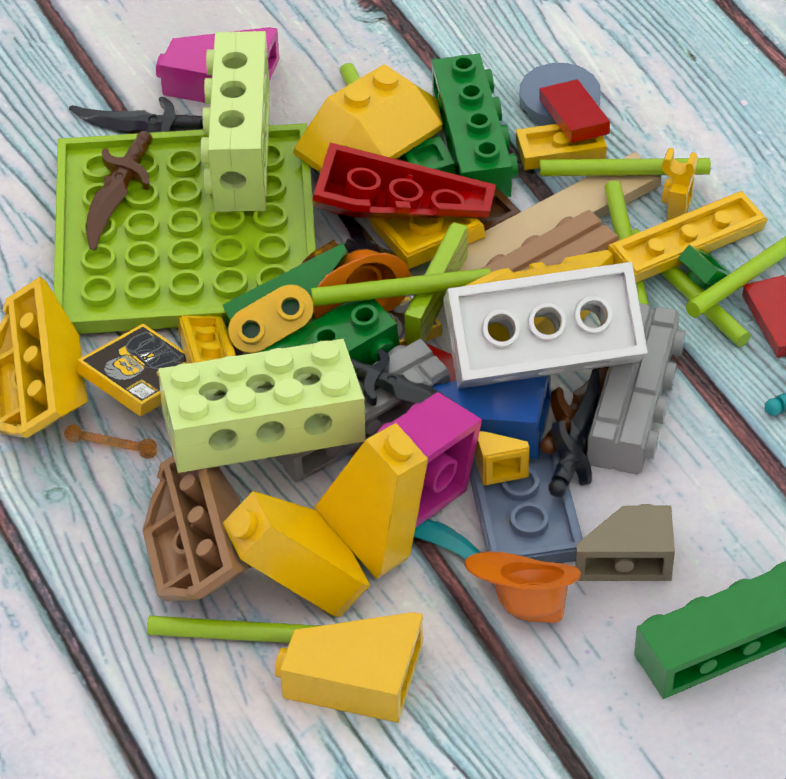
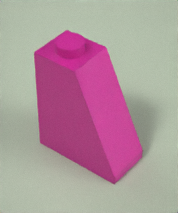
[156,27,280,103]

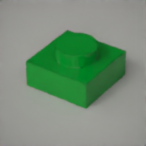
[401,136,455,174]
[678,245,731,290]

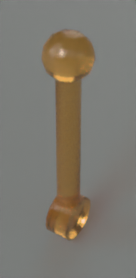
[64,425,157,459]

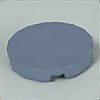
[519,63,601,126]

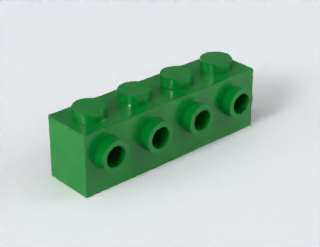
[432,53,518,197]
[260,299,400,365]

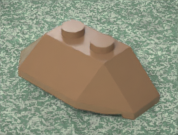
[142,455,252,601]

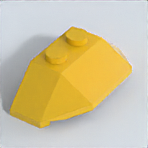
[293,64,442,173]
[0,277,88,438]

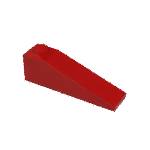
[312,142,496,218]

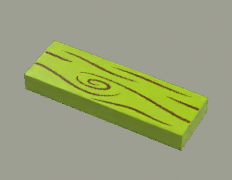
[405,222,468,345]

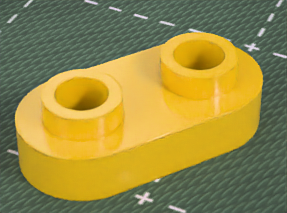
[228,285,314,354]

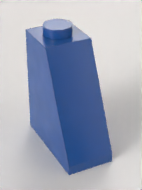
[433,375,551,459]

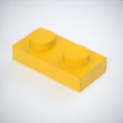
[515,124,607,170]

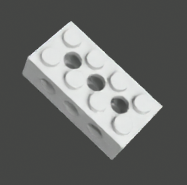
[443,262,648,389]

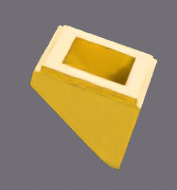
[475,431,529,485]

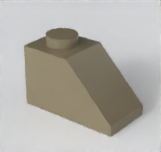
[575,504,675,581]

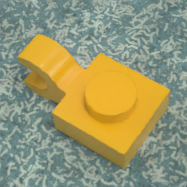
[661,148,698,221]

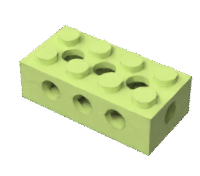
[201,31,270,212]
[158,339,365,473]

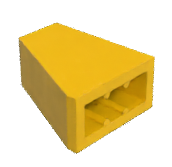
[314,423,428,579]
[222,491,370,617]
[275,612,423,723]

